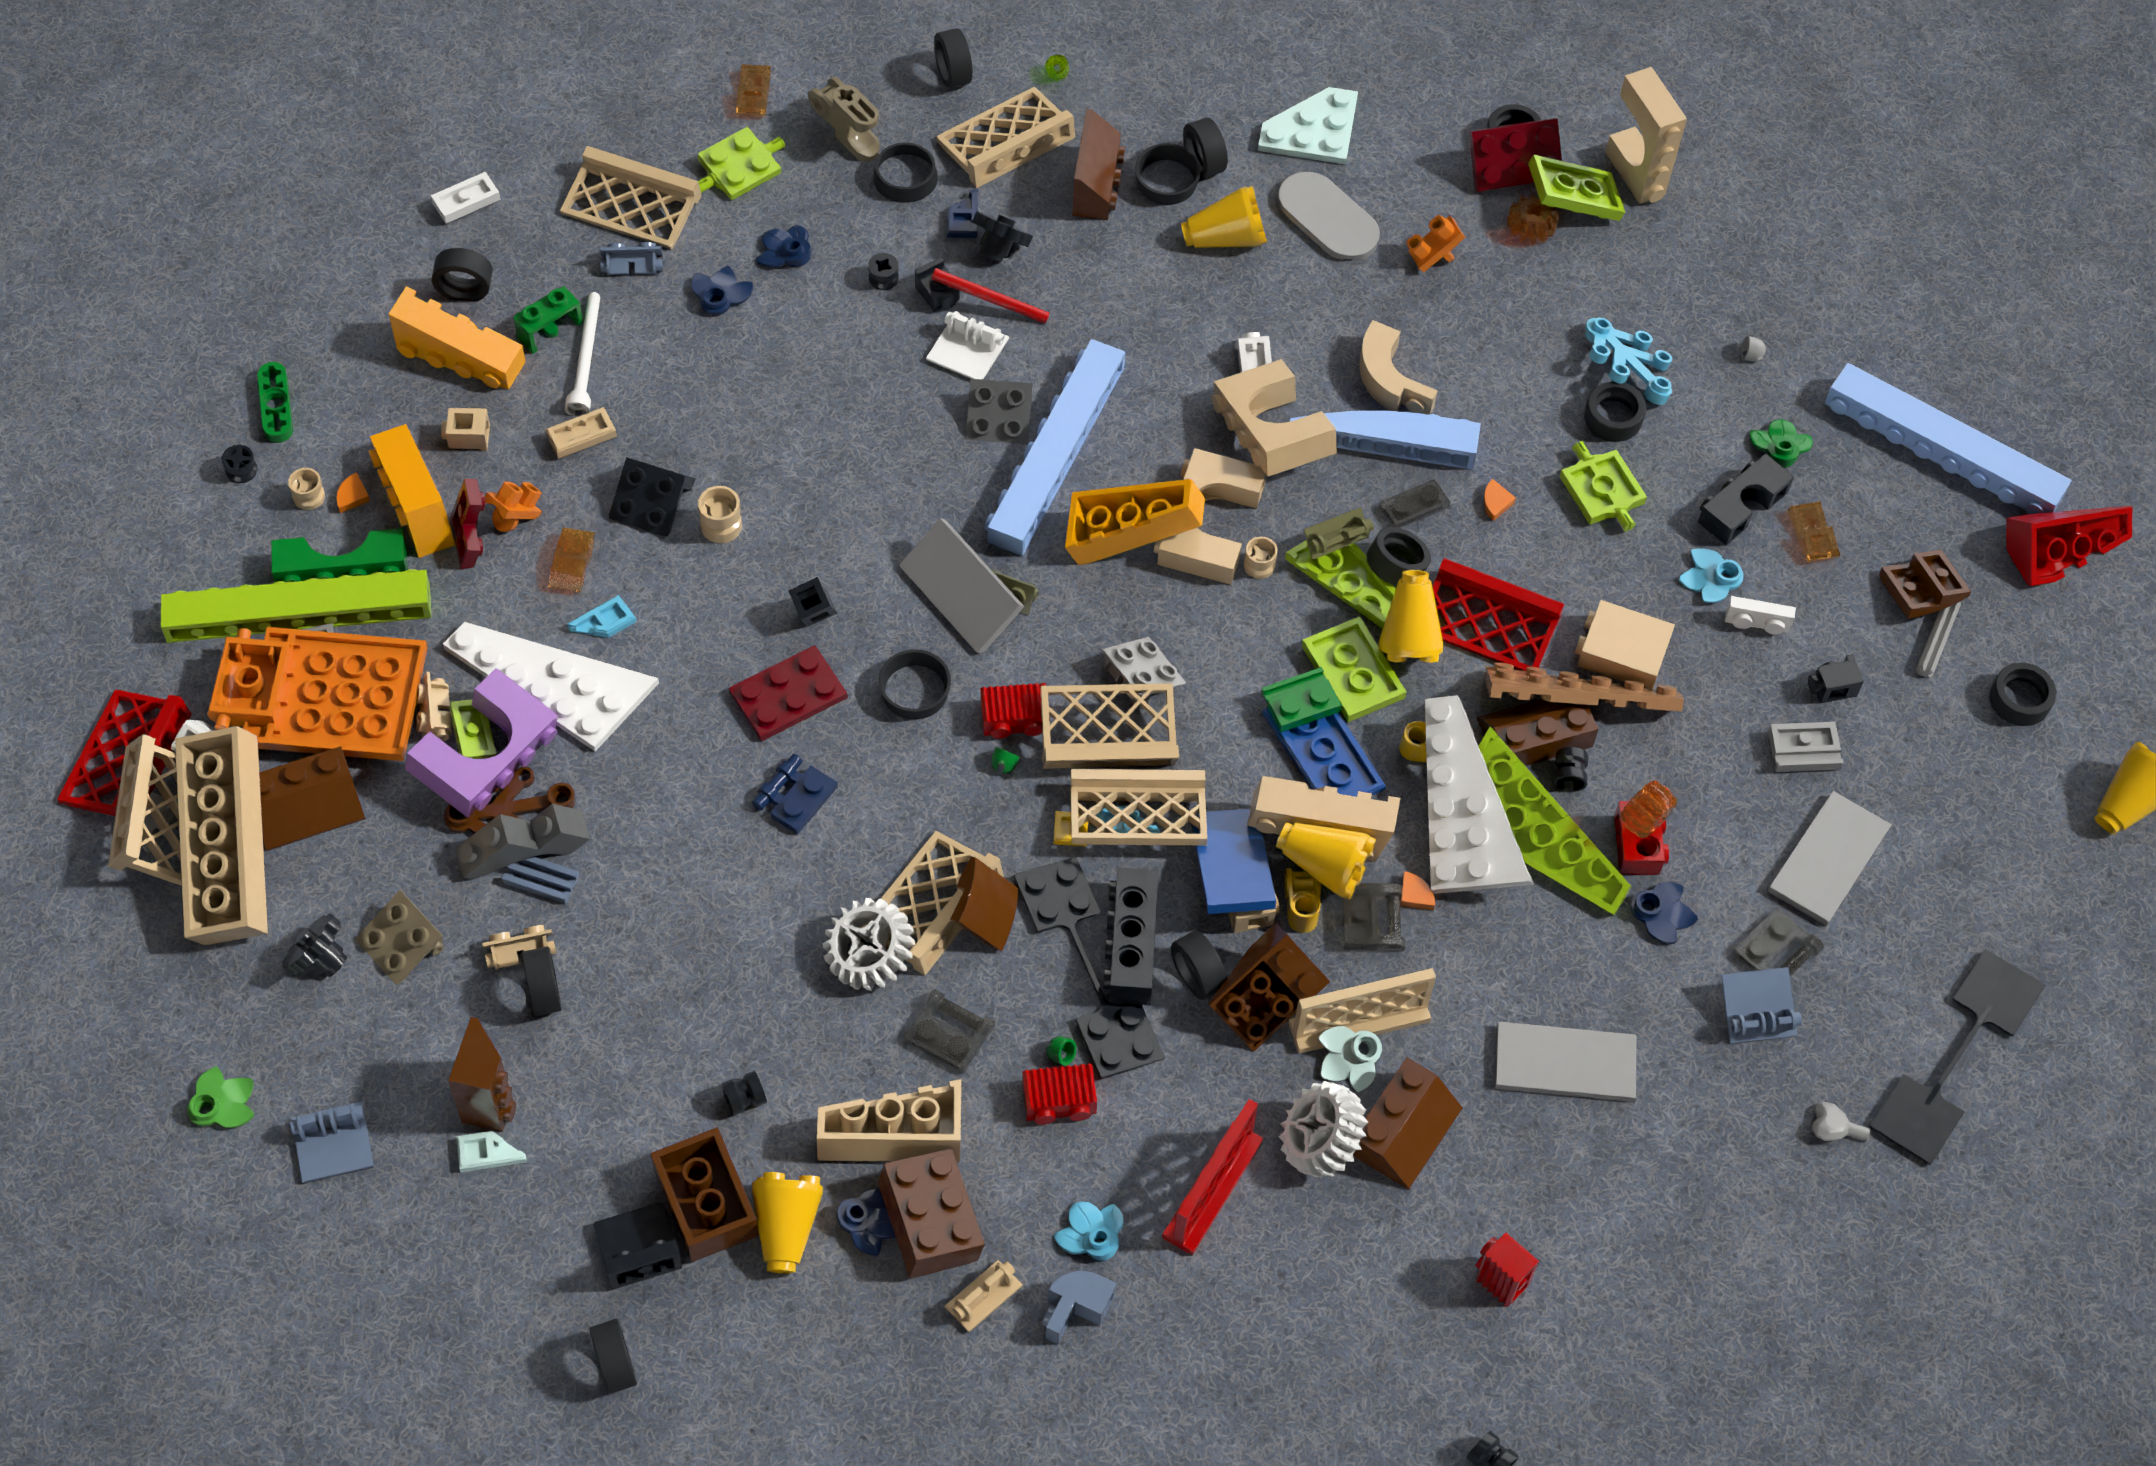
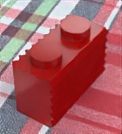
[980,682,1050,739]
[1022,1063,1097,1125]
[1475,1232,1539,1307]

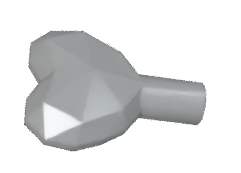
[1812,1101,1870,1142]

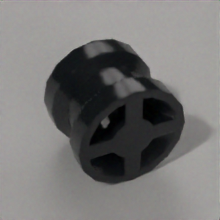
[868,253,899,290]
[221,445,257,483]

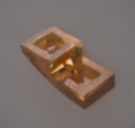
[736,64,771,116]
[1787,501,1840,563]
[548,527,596,593]

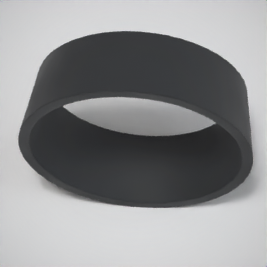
[873,142,938,203]
[1135,143,1201,205]
[878,649,951,720]

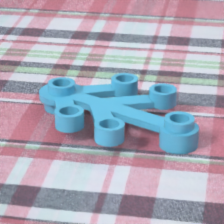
[1585,317,1672,405]

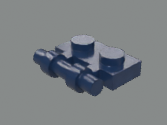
[752,754,838,835]

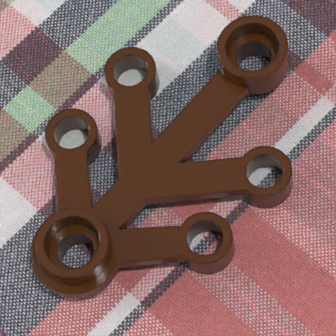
[444,767,576,833]

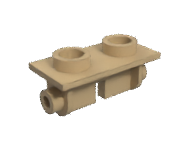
[416,672,452,741]
[482,925,556,970]
[945,1260,1023,1332]

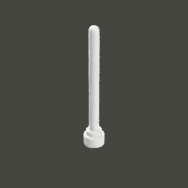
[565,292,600,415]

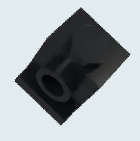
[915,257,960,312]
[788,577,838,627]
[1808,654,1864,704]

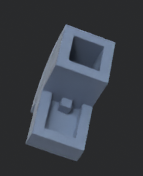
[1042,1271,1117,1344]

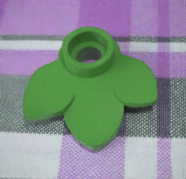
[187,1066,254,1128]

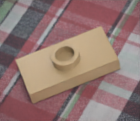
[545,407,617,459]

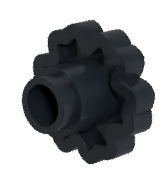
[972,211,1033,262]
[282,913,347,977]

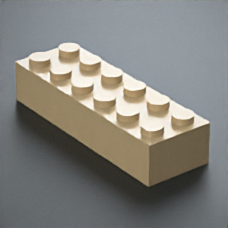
[175,726,268,945]

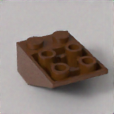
[1208,923,1330,1052]

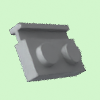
[1768,722,1844,772]

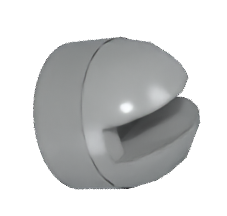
[1741,336,1766,362]

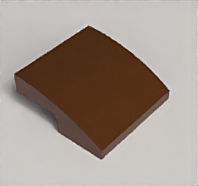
[1879,550,1971,619]
[950,856,1018,951]

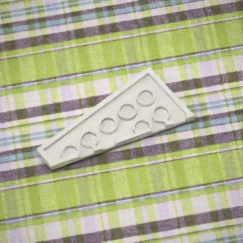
[443,622,659,751]
[1425,695,1534,894]

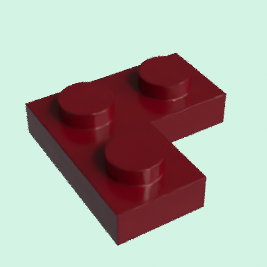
[450,479,485,569]

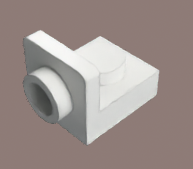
[1234,332,1272,373]

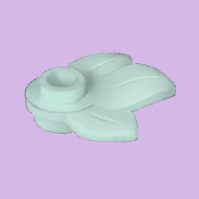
[1318,1026,1382,1092]

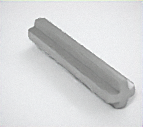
[1916,602,1961,678]

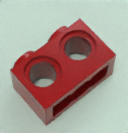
[1614,801,1669,875]

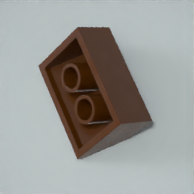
[1072,109,1125,220]
[1477,699,1599,766]
[259,746,365,851]
[448,1017,516,1132]
[1353,1057,1463,1190]

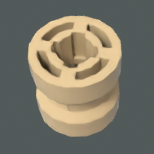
[288,468,325,510]
[1244,536,1278,579]

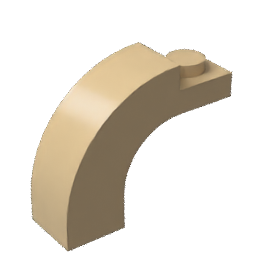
[1359,320,1438,415]

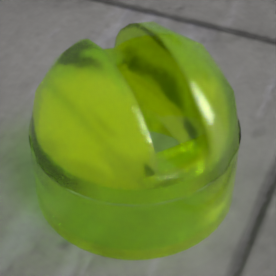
[1045,54,1069,81]

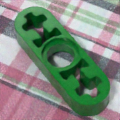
[257,362,293,443]

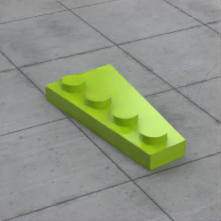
[1285,540,1396,629]

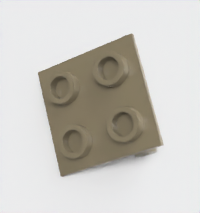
[355,890,444,986]

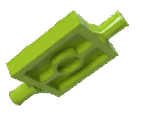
[698,126,785,200]
[1560,441,1647,532]

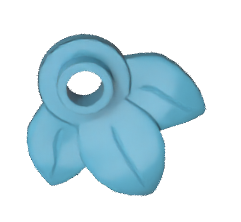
[1679,549,1743,603]
[1054,1201,1124,1261]

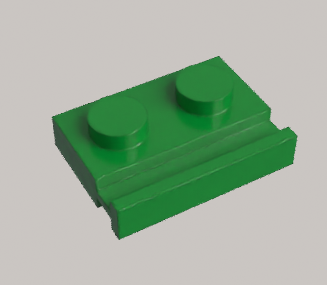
[1261,667,1341,733]

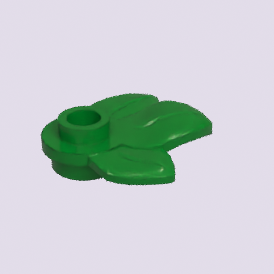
[1749,419,1813,467]

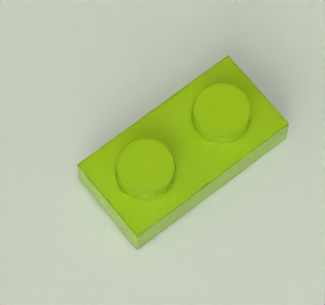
[449,699,496,759]

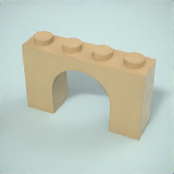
[1605,67,1687,204]
[1211,359,1337,477]
[1154,448,1267,585]

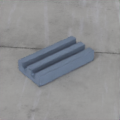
[502,856,579,904]

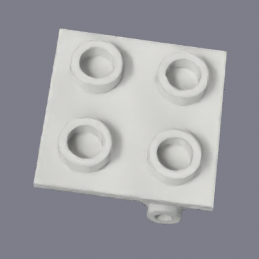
[926,311,1009,379]

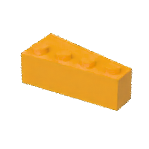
[389,286,526,390]
[368,424,455,558]
[1065,479,1205,565]

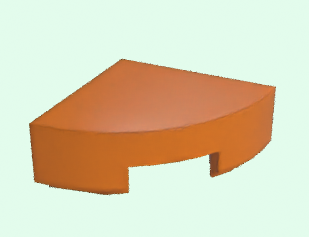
[337,472,370,513]
[1484,479,1516,521]
[1400,871,1435,910]

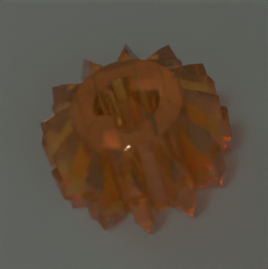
[1507,194,1559,246]
[1620,780,1677,838]

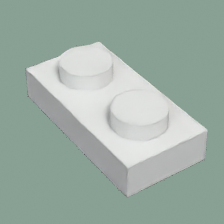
[431,172,500,224]
[1725,596,1796,635]

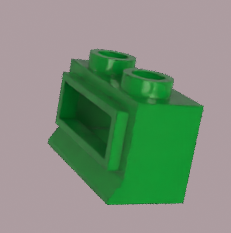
[513,286,583,354]

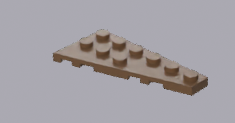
[1484,663,1684,712]

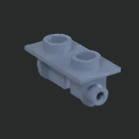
[599,242,663,276]

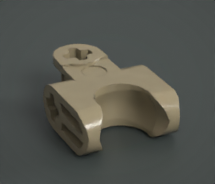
[808,76,880,161]

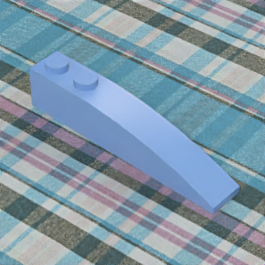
[1290,411,1481,470]

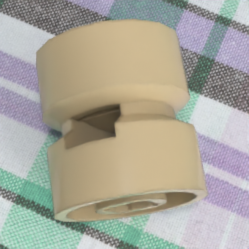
[698,486,742,543]

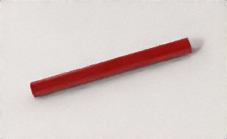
[931,268,1050,324]

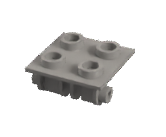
[1102,637,1186,708]

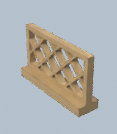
[936,87,1075,188]
[560,146,702,250]
[1040,683,1179,769]
[108,734,182,886]
[1070,769,1207,846]
[860,831,1004,976]
[1288,968,1436,1054]

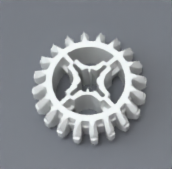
[822,897,915,991]
[1279,1081,1368,1178]

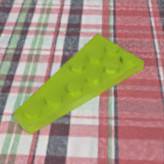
[1478,727,1632,915]

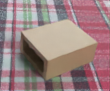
[1575,600,1675,689]

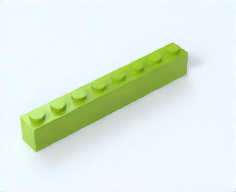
[161,569,432,643]

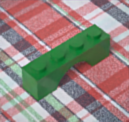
[271,528,408,582]

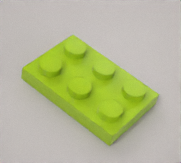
[1528,155,1625,221]
[1302,616,1407,722]

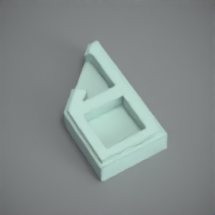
[456,1131,527,1172]

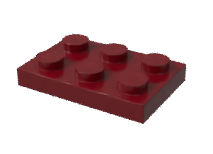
[1468,118,1562,192]
[729,645,848,742]

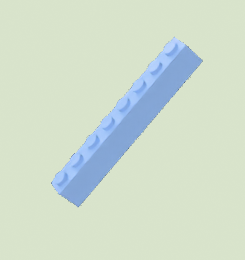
[984,339,1125,556]
[1825,363,2072,514]

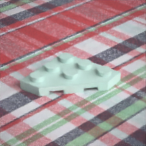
[1258,87,1358,165]

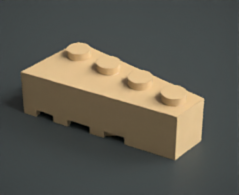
[1247,776,1401,862]

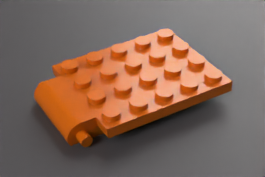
[207,627,428,761]

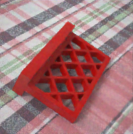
[1432,558,1565,671]
[57,689,192,816]
[1162,1099,1264,1256]

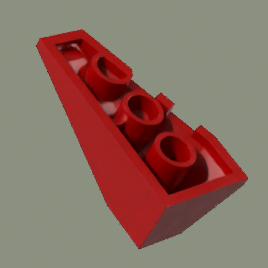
[2006,506,2133,586]

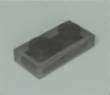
[1379,479,1451,528]

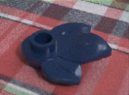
[756,225,812,268]
[691,266,753,315]
[1630,882,1698,944]
[836,1188,896,1256]

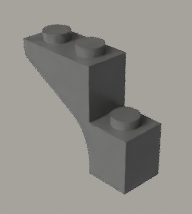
[456,804,590,879]

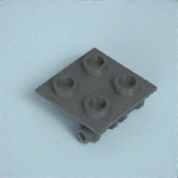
[965,379,1033,444]

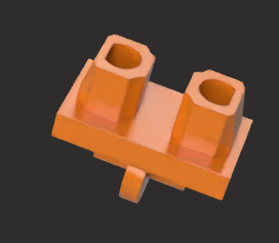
[1406,215,1466,273]
[485,481,542,532]

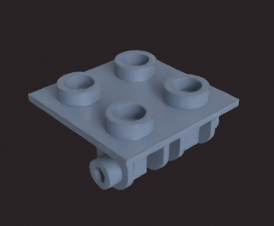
[1721,967,1802,1043]
[290,1102,374,1183]

